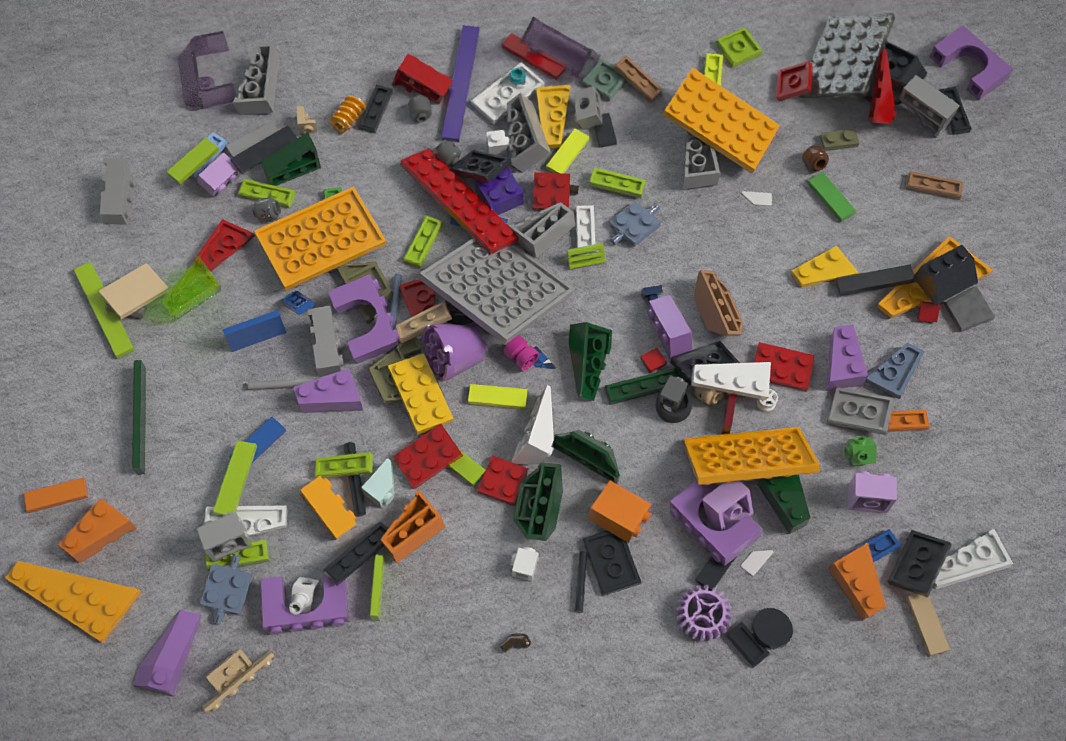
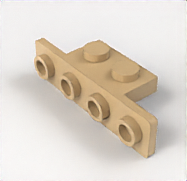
[202,648,274,713]

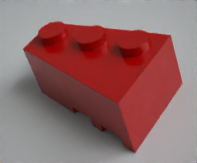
[392,53,453,104]

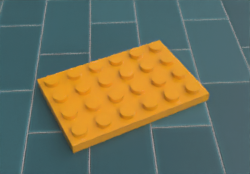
[662,67,780,173]
[254,186,387,291]
[683,427,820,485]

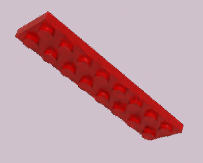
[400,148,519,255]

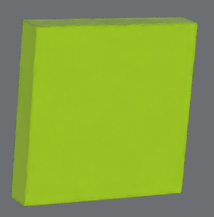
[715,27,763,68]

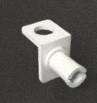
[289,577,319,615]

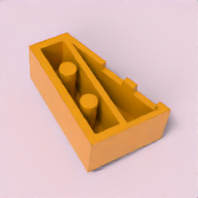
[299,476,357,540]

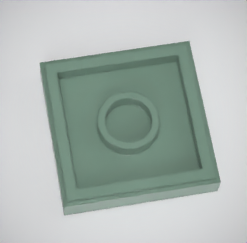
[581,59,627,101]

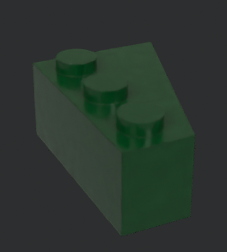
[261,132,321,186]
[757,474,811,535]

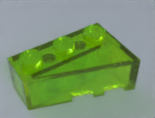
[161,256,221,322]

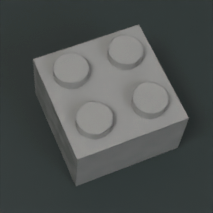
[196,512,252,562]

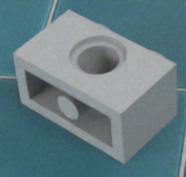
[573,86,603,130]

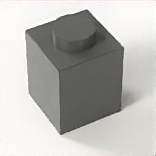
[659,375,688,410]

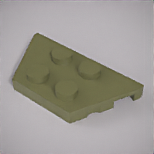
[337,262,393,324]

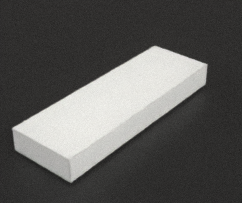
[575,206,596,256]

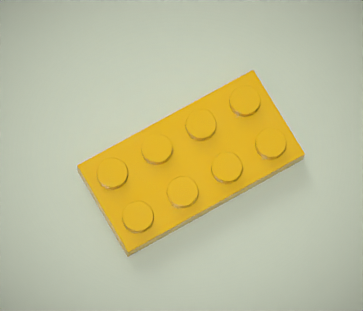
[388,353,454,435]

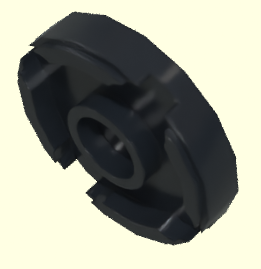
[751,608,793,649]

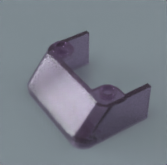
[520,17,601,79]
[178,31,237,111]

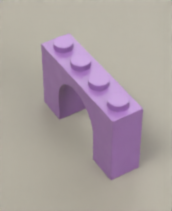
[929,26,1013,100]
[328,274,400,363]
[670,480,762,566]
[261,574,349,634]

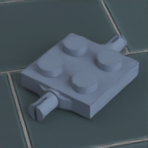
[609,201,661,247]
[200,554,253,624]

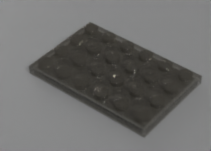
[799,13,895,98]

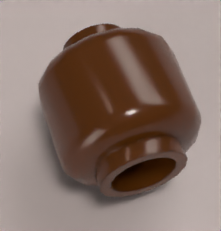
[802,145,829,172]

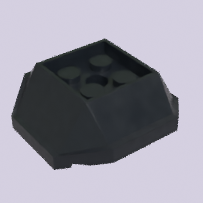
[848,39,927,105]

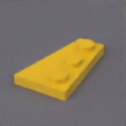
[791,246,859,288]

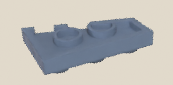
[865,343,925,399]

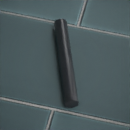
[575,551,587,613]

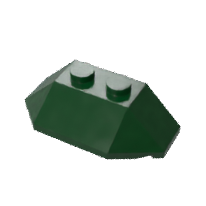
[551,430,620,484]
[513,463,563,541]

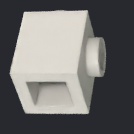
[486,130,510,157]
[511,547,539,581]

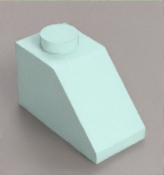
[361,458,395,508]

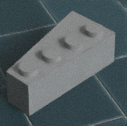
[233,43,280,115]
[507,93,551,172]
[683,131,720,189]

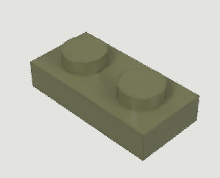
[820,129,859,151]

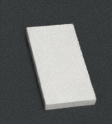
[471,62,545,125]

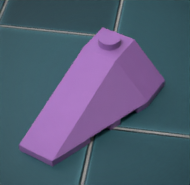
[133,610,202,696]

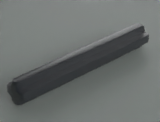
[344,442,366,517]

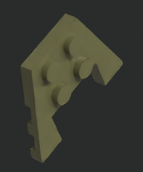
[369,337,445,404]

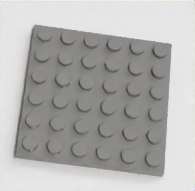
[418,238,575,345]

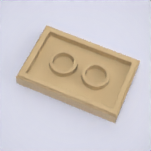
[99,263,169,320]

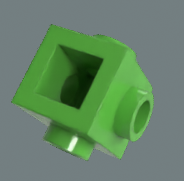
[844,436,877,466]

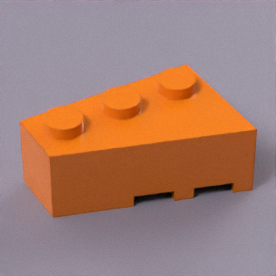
[381,490,445,563]
[58,498,137,563]
[828,543,886,621]

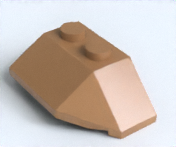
[694,270,743,336]

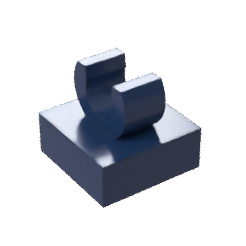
[641,285,663,301]

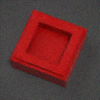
[917,301,941,322]
[640,348,667,373]

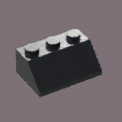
[913,245,978,306]

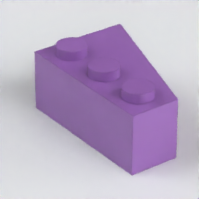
[647,295,692,365]
[826,324,868,391]
[293,368,363,413]

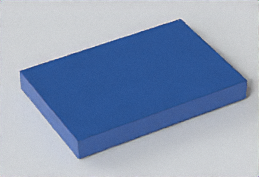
[223,310,286,352]

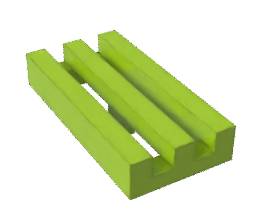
[567,243,606,269]

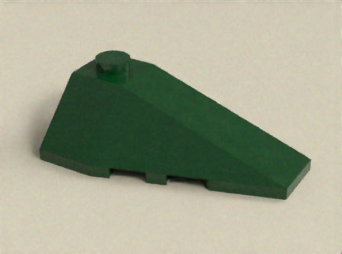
[569,322,612,401]

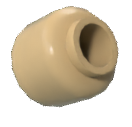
[694,386,724,405]

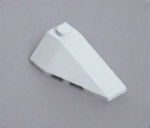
[512,385,554,464]

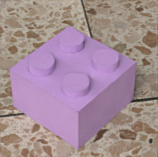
[847,471,897,513]
[702,480,753,531]

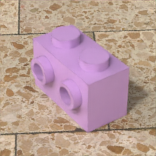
[197,153,239,196]

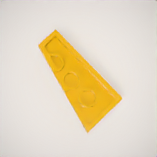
[536,85,571,149]

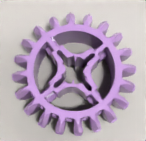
[676,585,733,642]

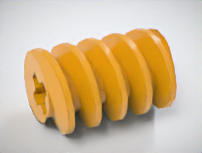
[329,95,366,133]

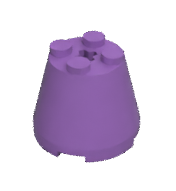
[422,324,488,382]

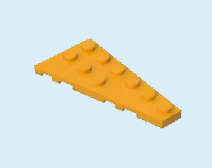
[877,236,993,319]
[5,561,142,643]

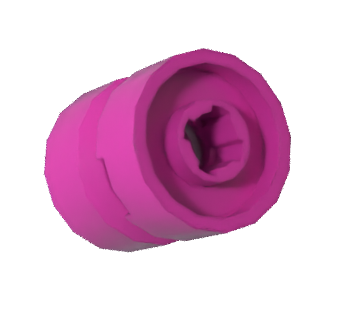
[503,335,539,371]

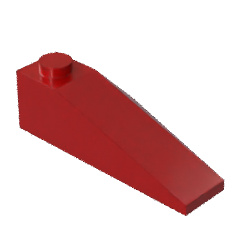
[868,49,896,124]

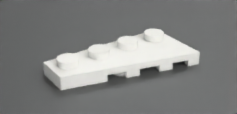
[205,506,288,537]
[934,529,1013,589]

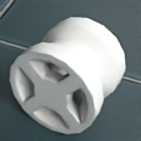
[757,389,778,412]

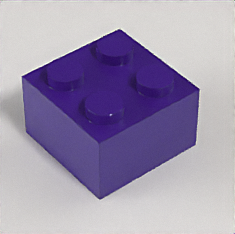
[475,167,524,215]

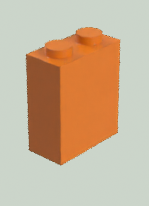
[587,481,652,543]

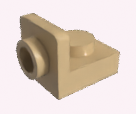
[297,106,317,134]

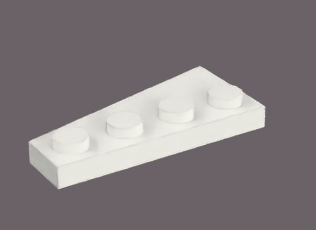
[691,362,771,400]

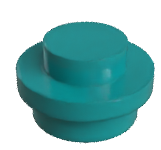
[509,68,526,85]

